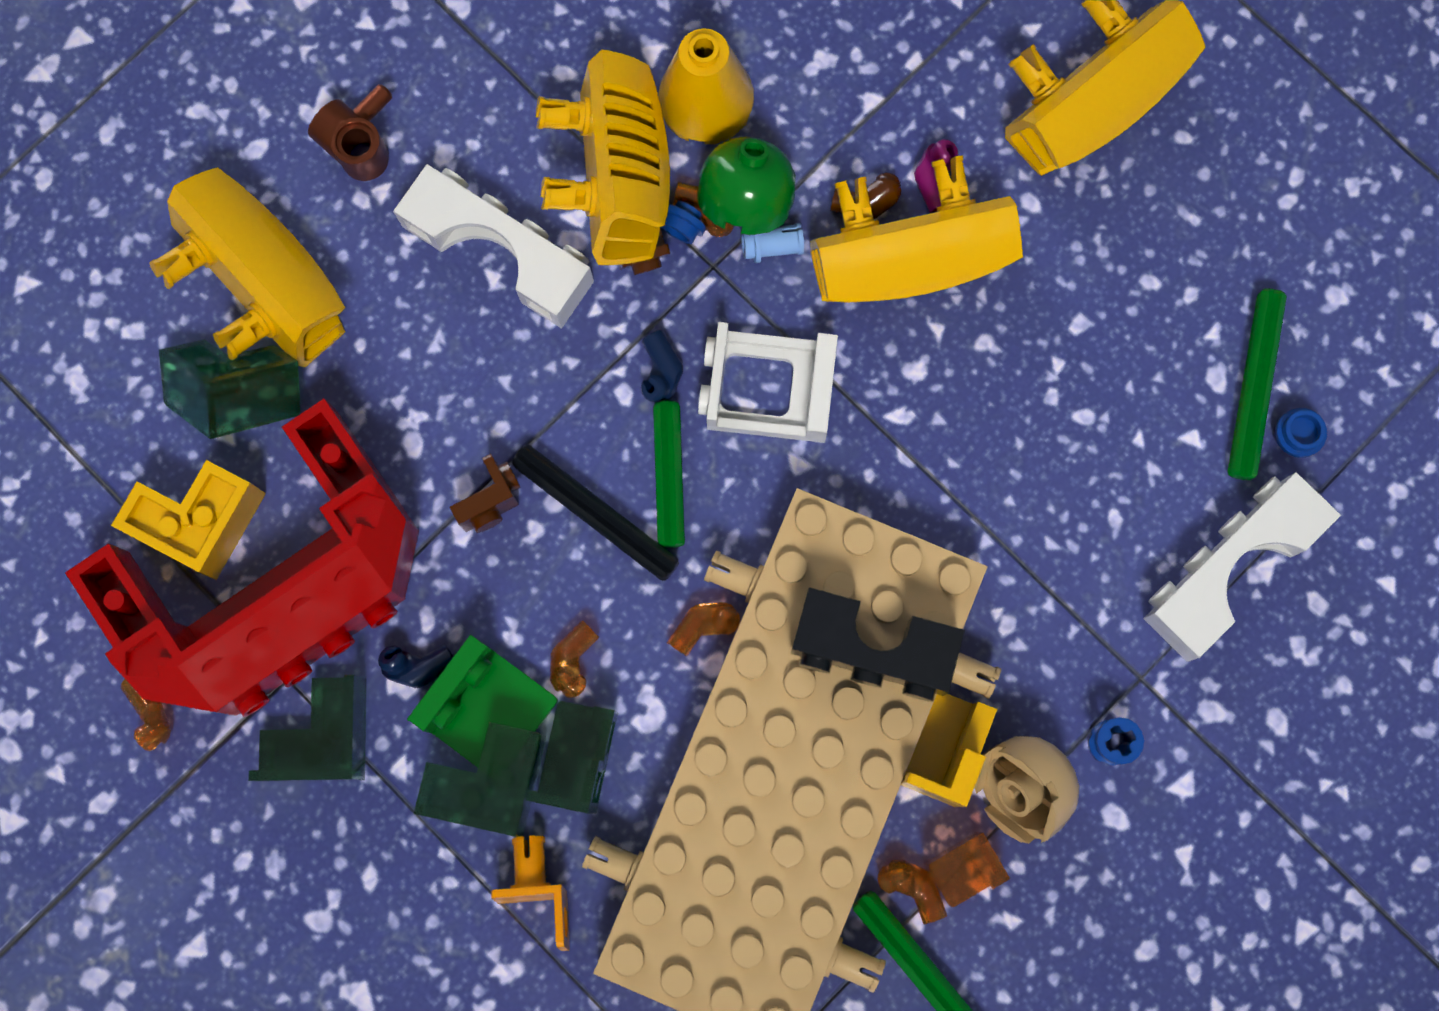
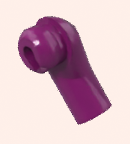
[914,139,958,213]

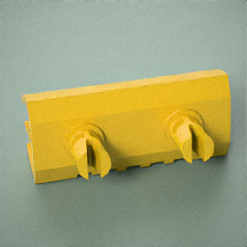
[1005,0,1206,176]
[536,49,670,265]
[810,155,1023,303]
[149,168,345,368]

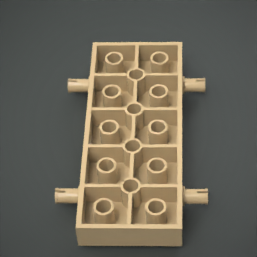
[582,488,1001,1011]

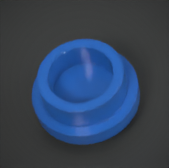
[660,201,706,244]
[1275,408,1327,458]

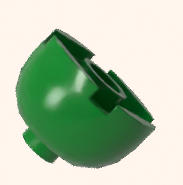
[697,136,796,235]

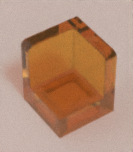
[924,832,1010,907]

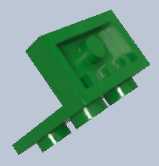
[407,634,558,780]

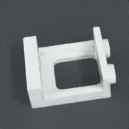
[698,322,838,443]

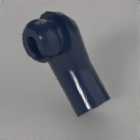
[641,330,683,403]
[378,644,454,688]

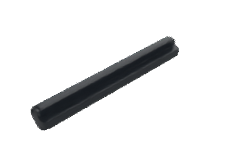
[512,444,679,581]

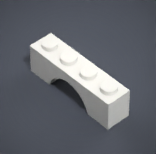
[393,164,594,329]
[1143,472,1341,662]

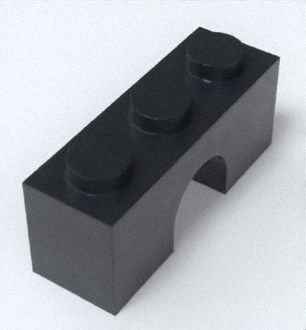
[791,587,965,702]

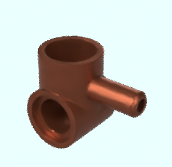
[308,84,392,181]

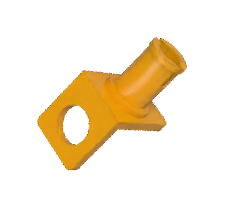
[491,835,570,951]

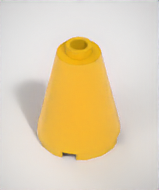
[658,28,754,144]

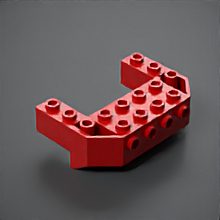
[65,398,419,717]

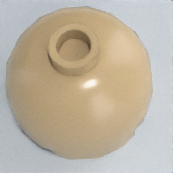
[974,736,1079,844]

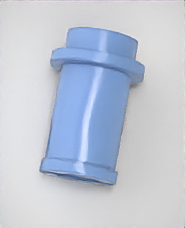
[741,223,804,263]

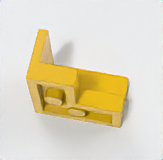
[111,460,265,580]
[901,694,997,807]

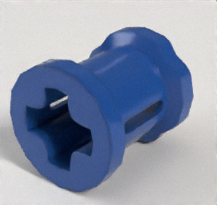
[1087,717,1144,766]

